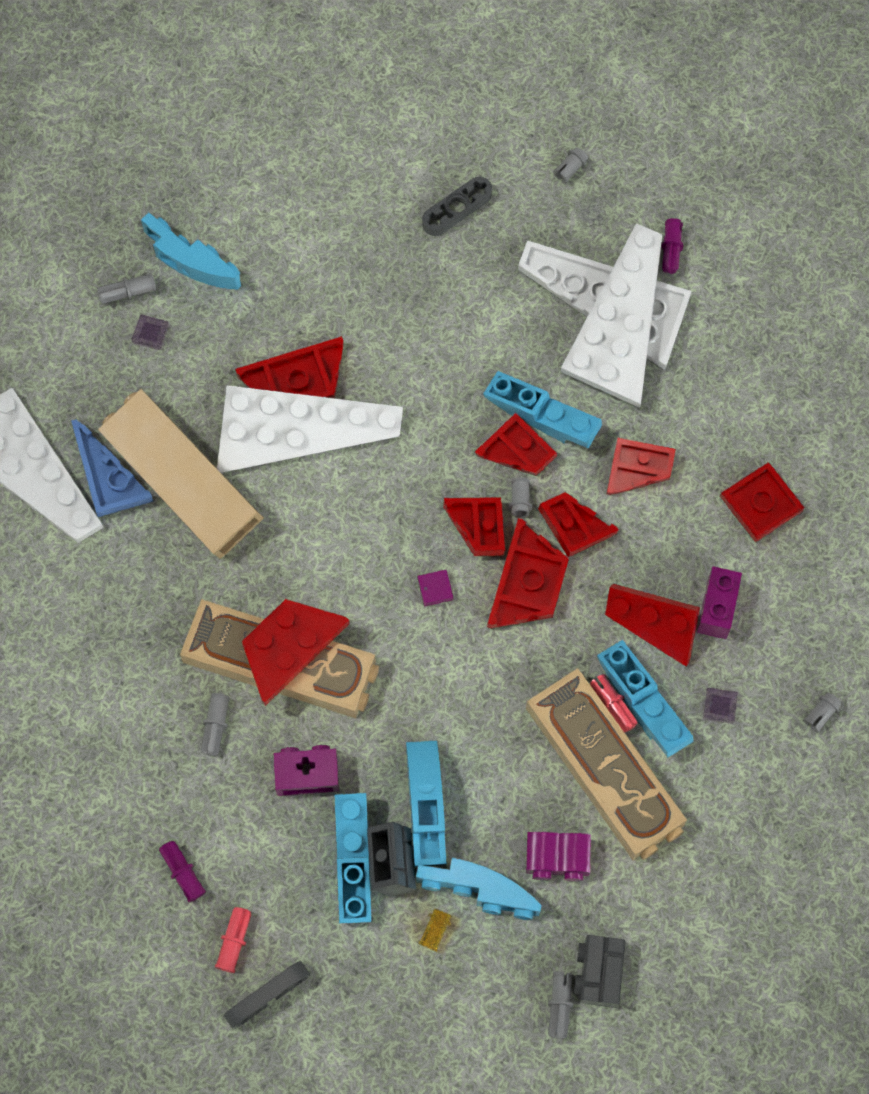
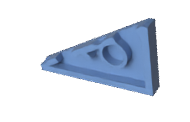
[71,419,154,517]

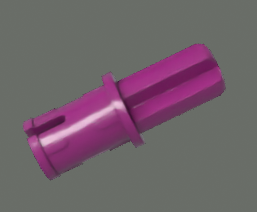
[661,218,684,274]
[159,841,206,903]

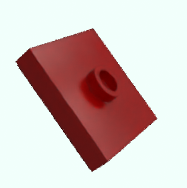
[720,462,805,543]

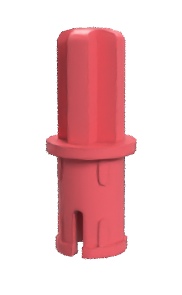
[590,674,638,732]
[215,907,251,973]

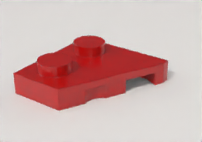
[475,413,557,476]
[606,438,676,495]
[538,492,619,557]
[443,497,505,556]

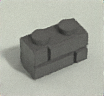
[367,822,416,897]
[574,935,625,1008]

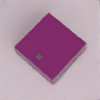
[417,569,454,607]

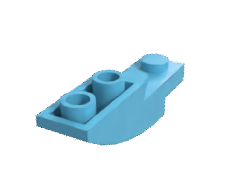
[141,213,241,290]
[483,371,602,448]
[597,640,693,758]
[406,741,447,867]
[335,793,372,924]
[416,858,542,920]

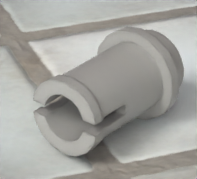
[553,147,588,184]
[509,477,532,517]
[803,693,842,733]

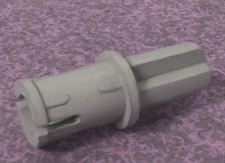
[97,273,156,304]
[201,693,230,756]
[548,972,574,1039]

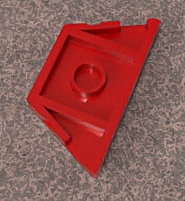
[235,336,344,399]
[487,518,569,629]
[242,599,350,706]

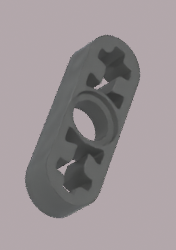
[422,177,492,236]
[224,961,311,1030]

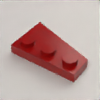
[605,584,700,667]

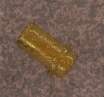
[418,908,452,952]

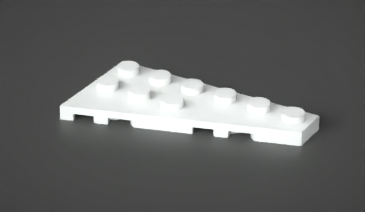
[561,223,662,408]
[518,241,692,370]
[217,385,403,473]
[0,388,104,543]

